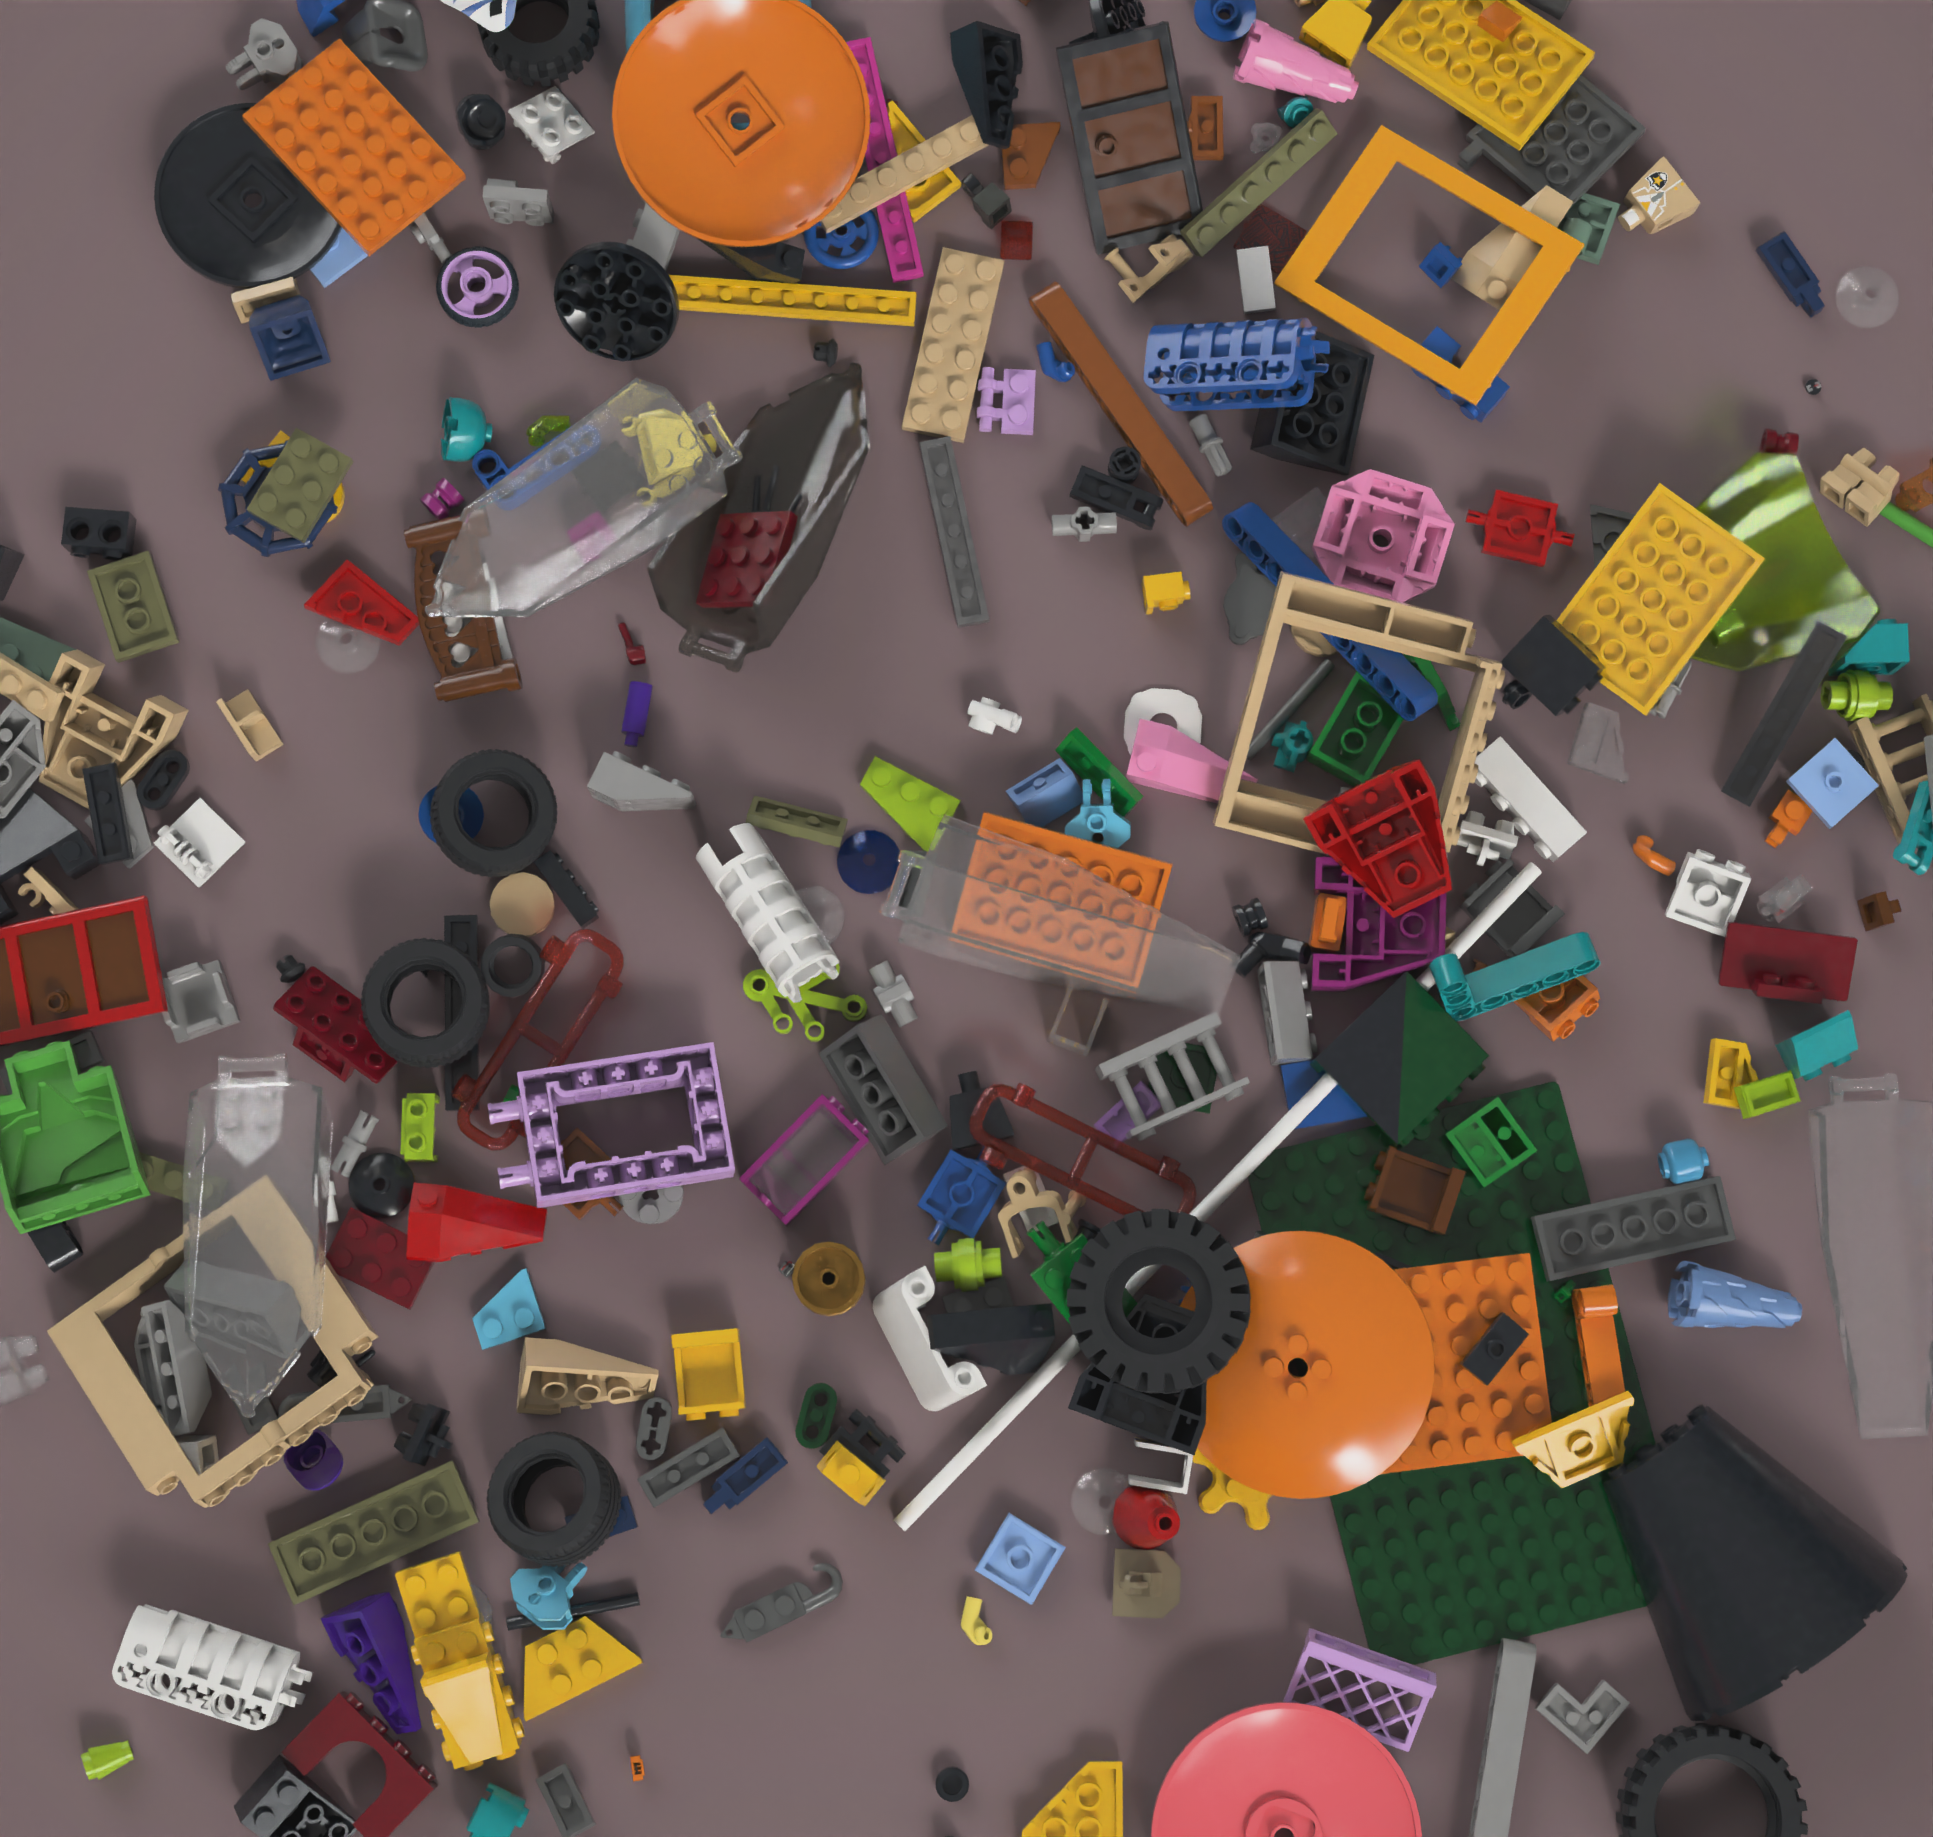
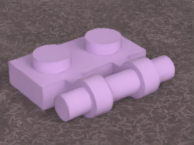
[976,367,1036,435]

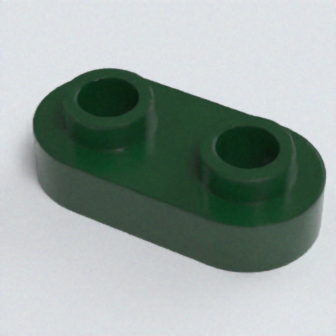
[795,1383,837,1449]

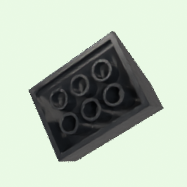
[1250,331,1375,475]

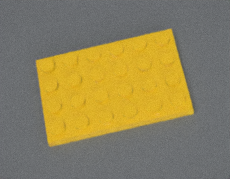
[1367,0,1595,151]
[1556,483,1766,716]

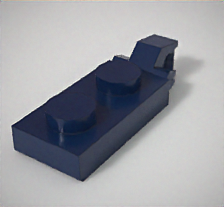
[1756,231,1825,318]
[703,1437,788,1514]

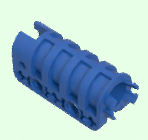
[1144,318,1330,411]

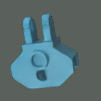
[1065,779,1131,848]
[510,1562,587,1630]

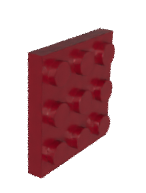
[696,511,798,608]

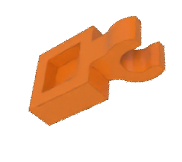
[1764,789,1813,848]

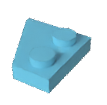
[472,1268,546,1350]

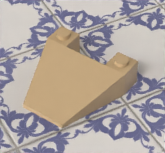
[39,649,189,809]

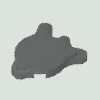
[1223,552,1276,645]

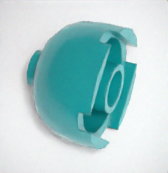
[441,397,492,462]

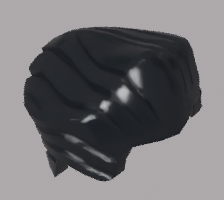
[456,94,506,150]

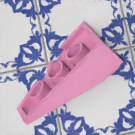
[1126,719,1258,804]

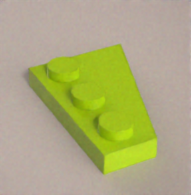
[860,756,961,853]

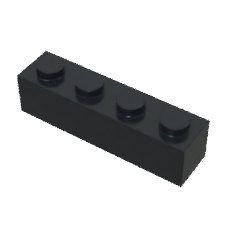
[534,850,599,929]

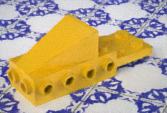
[395,1551,525,1771]

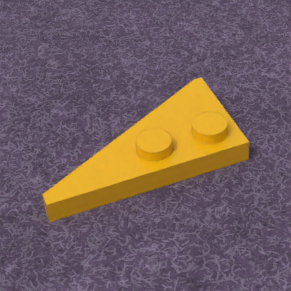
[886,100,961,223]

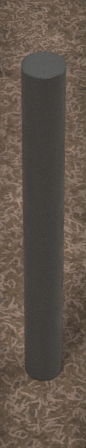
[1247,659,1335,761]

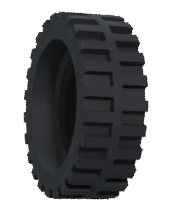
[1616,1723,1808,1837]

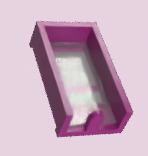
[739,1094,869,1226]

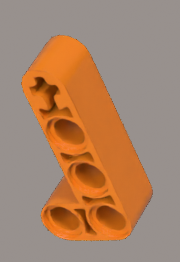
[1572,1284,1625,1407]

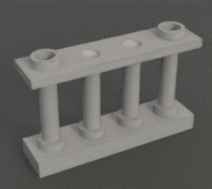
[1095,1012,1250,1142]

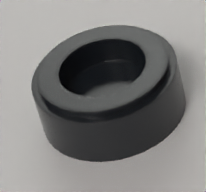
[936,1766,969,1802]

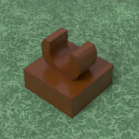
[1857,891,1902,931]

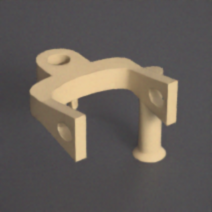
[1104,234,1193,303]
[998,1168,1087,1259]

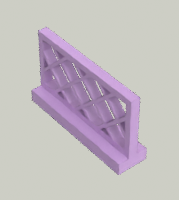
[1283,1628,1437,1752]

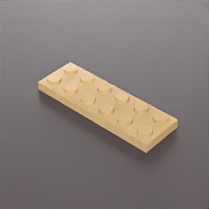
[902,247,1005,443]

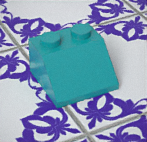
[1829,619,1910,676]
[1775,1010,1858,1082]

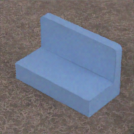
[1006,758,1083,827]

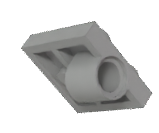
[483,178,554,226]

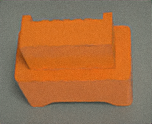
[1308,893,1347,954]

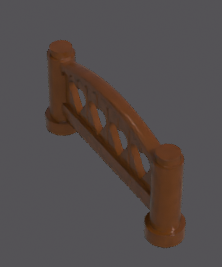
[404,505,523,702]

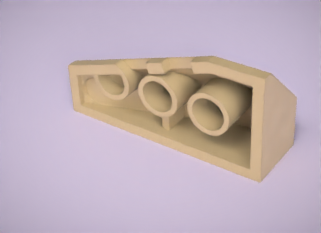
[1451,185,1574,310]
[517,1337,659,1415]

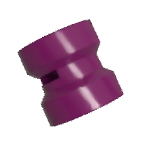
[420,478,465,520]

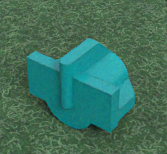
[1271,720,1314,773]

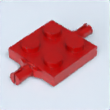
[1465,489,1575,567]

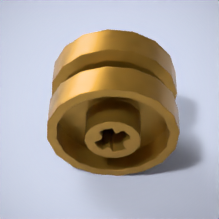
[792,1241,866,1316]

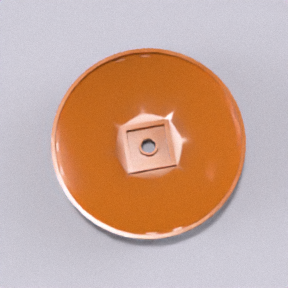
[612,0,870,247]
[1180,1230,1435,1499]

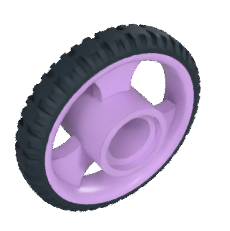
[436,246,519,328]

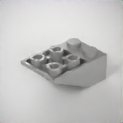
[587,751,696,812]

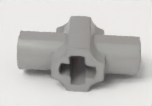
[1052,506,1117,542]
[869,960,918,1028]

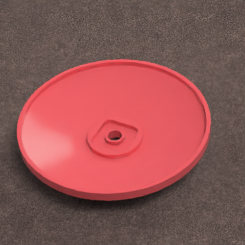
[1151,1702,1422,1837]

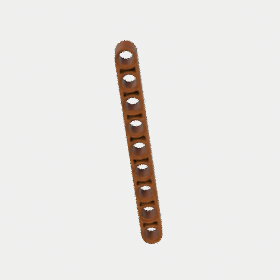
[1028,281,1214,527]

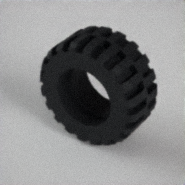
[477,0,600,87]

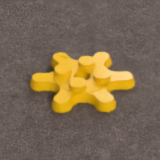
[1192,1448,1272,1530]

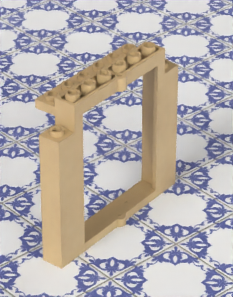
[1213,571,1505,855]
[47,1175,378,1508]

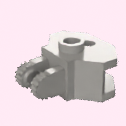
[225,18,303,90]

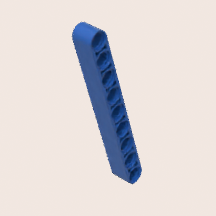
[1222,502,1438,721]

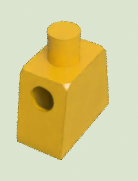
[1299,0,1372,69]
[816,1440,886,1507]

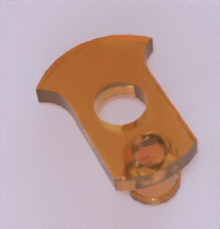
[1895,458,1933,512]

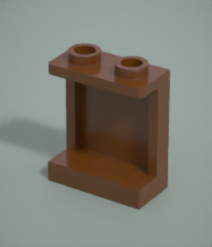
[1364,1145,1466,1236]

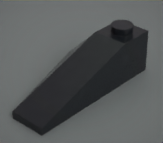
[950,21,1023,149]

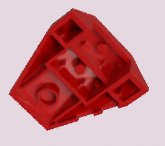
[1303,758,1453,918]

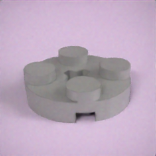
[619,1185,684,1225]

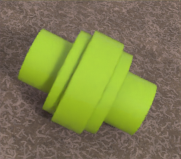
[1820,670,1893,721]
[934,1238,1002,1292]

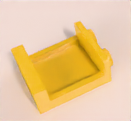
[671,1328,746,1421]

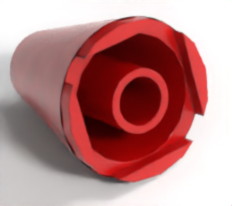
[1112,1485,1180,1550]

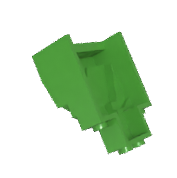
[0,1040,151,1234]

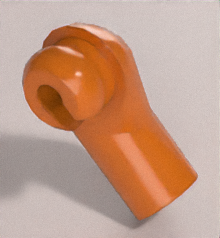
[1632,835,1676,876]

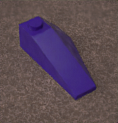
[321,1592,422,1734]

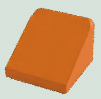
[1478,1,1522,42]

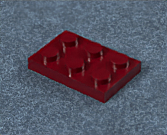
[325,1207,434,1310]

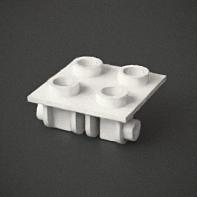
[508,86,595,164]
[154,798,246,888]

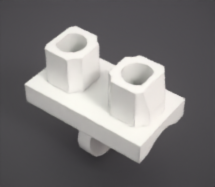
[1457,810,1519,866]

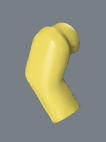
[961,1596,993,1645]

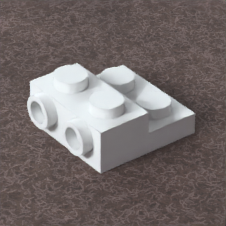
[1665,849,1751,937]

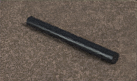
[506,1592,640,1631]

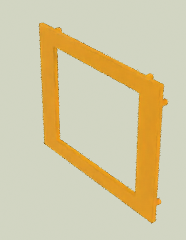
[1274,125,1584,406]

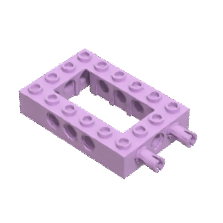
[487,1042,735,1208]

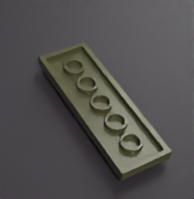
[268,1460,480,1605]

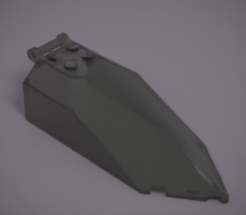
[647,363,870,673]

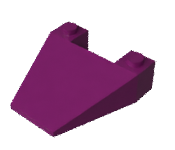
[1311,857,1446,992]

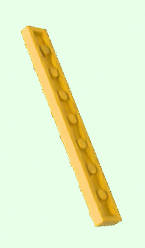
[669,275,917,326]

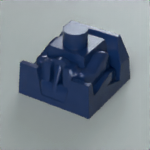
[249,295,331,381]

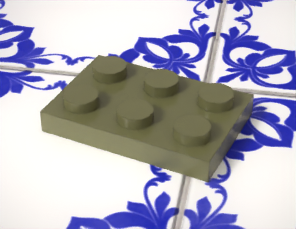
[246,428,354,543]
[87,551,180,663]

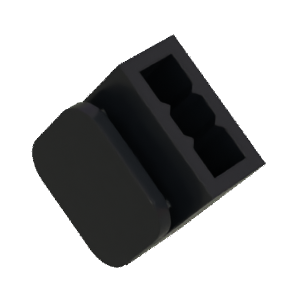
[1500,614,1606,716]

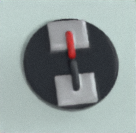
[1805,379,1822,395]

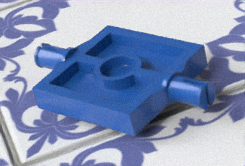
[917,1143,1007,1246]

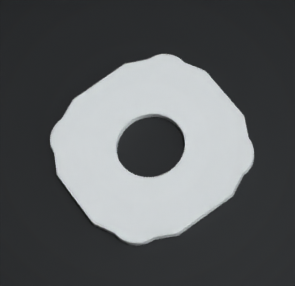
[1124,688,1202,755]

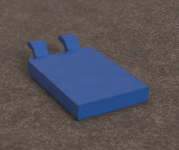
[1280,1060,1368,1130]

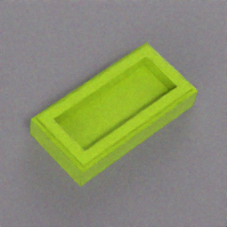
[1734,1070,1801,1119]

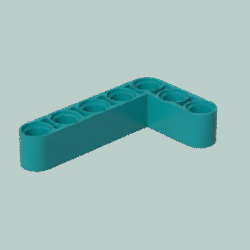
[1429,932,1601,1022]

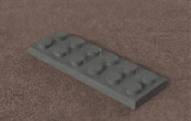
[1531,1176,1736,1282]

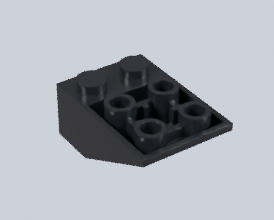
[234,1754,357,1837]

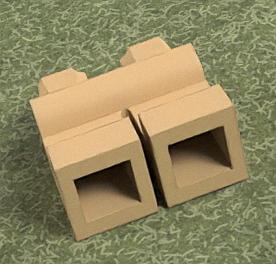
[1820,448,1899,527]

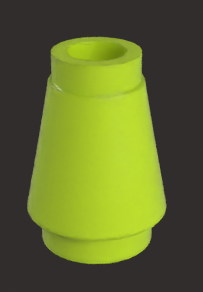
[81,1740,134,1780]

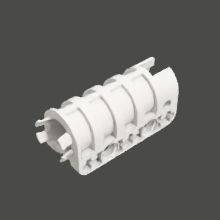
[696,823,840,1003]
[112,1604,313,1730]

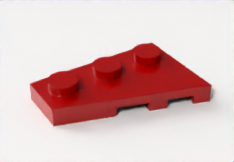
[304,559,419,646]

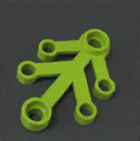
[743,963,867,1042]

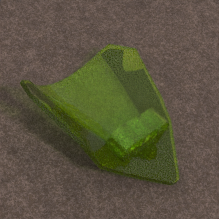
[1690,452,1880,671]

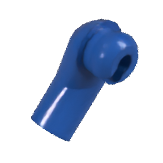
[1036,342,1075,382]

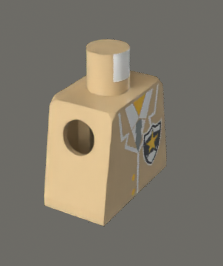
[1618,156,1700,234]

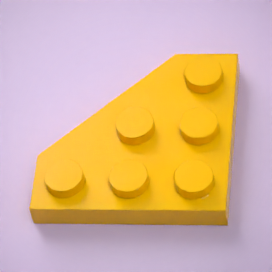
[1022,1761,1123,1837]

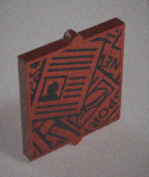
[1233,204,1307,274]

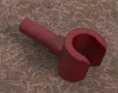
[618,623,646,665]

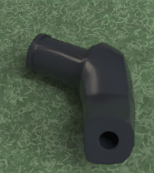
[1229,932,1311,978]

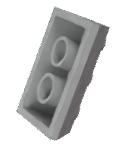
[1257,961,1317,1066]

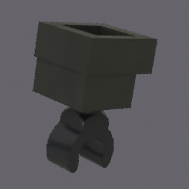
[961,173,1012,229]

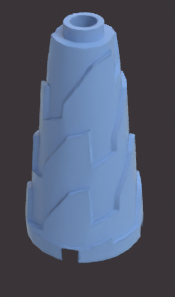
[1668,1261,1802,1328]

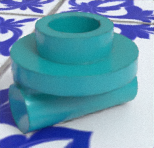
[1277,97,1313,128]

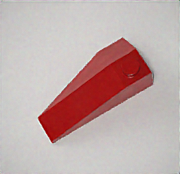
[406,1183,548,1262]

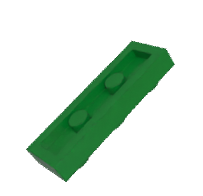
[1055,727,1144,817]

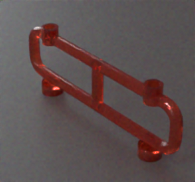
[451,929,624,1151]
[969,1083,1197,1216]

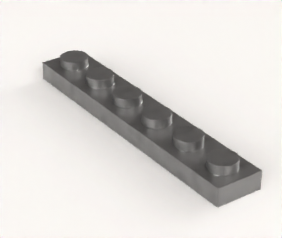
[919,436,989,628]

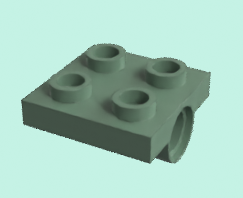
[1558,193,1620,265]

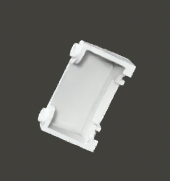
[873,1266,987,1411]

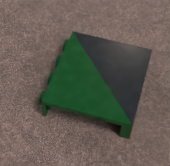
[1310,971,1489,1147]

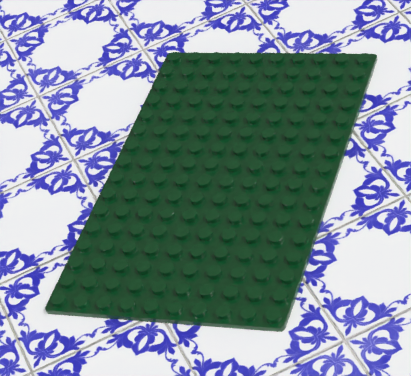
[1248,1082,1656,1665]

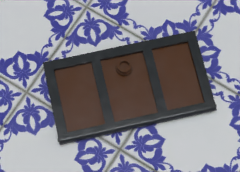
[1056,21,1203,255]

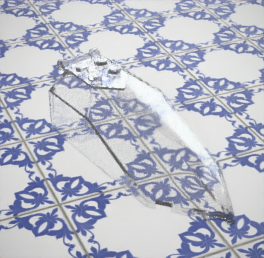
[425,378,743,617]
[183,1053,333,1418]

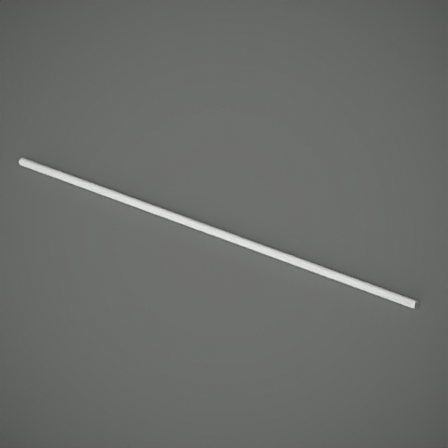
[893,862,1542,1531]

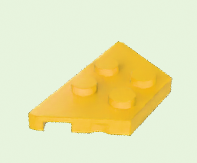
[1511,1391,1634,1488]
[524,1616,643,1721]

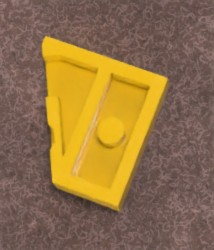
[1703,1038,1767,1113]

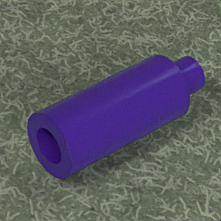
[621,681,653,747]

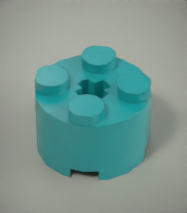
[462,1782,530,1837]

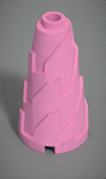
[1233,19,1359,103]

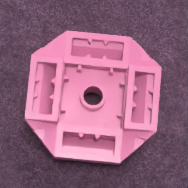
[1312,469,1455,603]

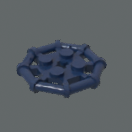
[218,440,338,557]

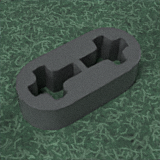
[636,1397,673,1460]

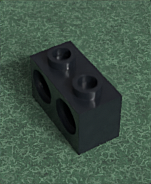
[61,507,136,560]

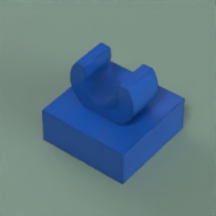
[1419,242,1462,288]

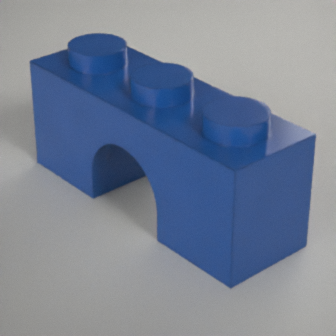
[1411,326,1510,423]

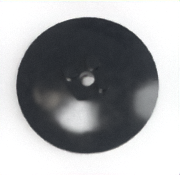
[154,103,342,289]

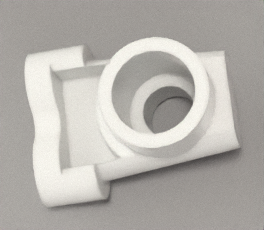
[967,697,1022,735]

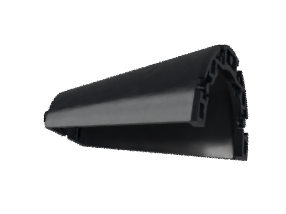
[1603,1404,1908,1721]

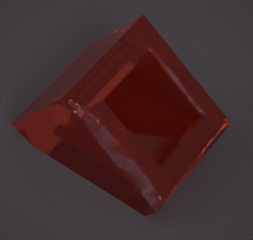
[1000,221,1033,260]

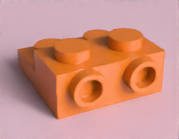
[1513,975,1600,1042]

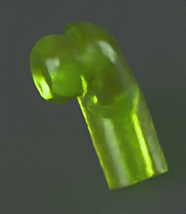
[526,415,570,446]

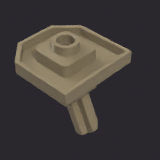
[1112,1548,1181,1618]

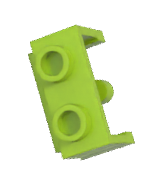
[400,1093,440,1162]

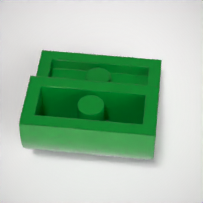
[1445,1096,1538,1188]

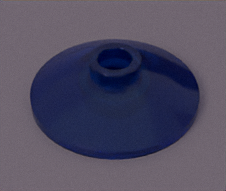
[837,830,902,894]

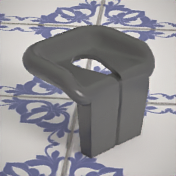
[341,0,428,72]

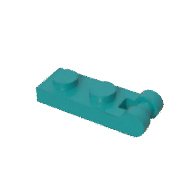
[1893,780,1933,875]

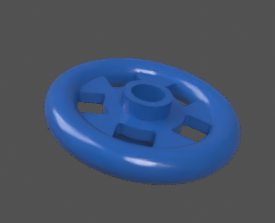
[803,210,879,269]

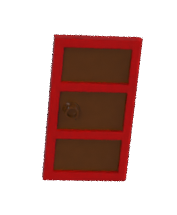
[0,895,168,1046]

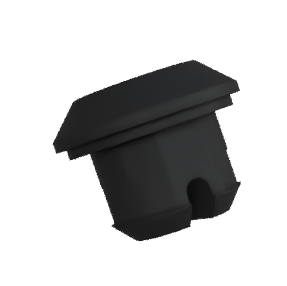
[813,339,838,367]
[276,955,305,983]

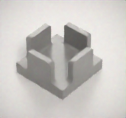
[162,960,241,1044]

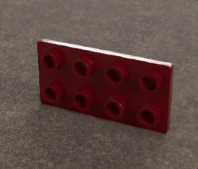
[1718,922,1858,1004]
[273,966,408,1084]

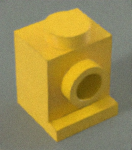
[1141,571,1190,615]

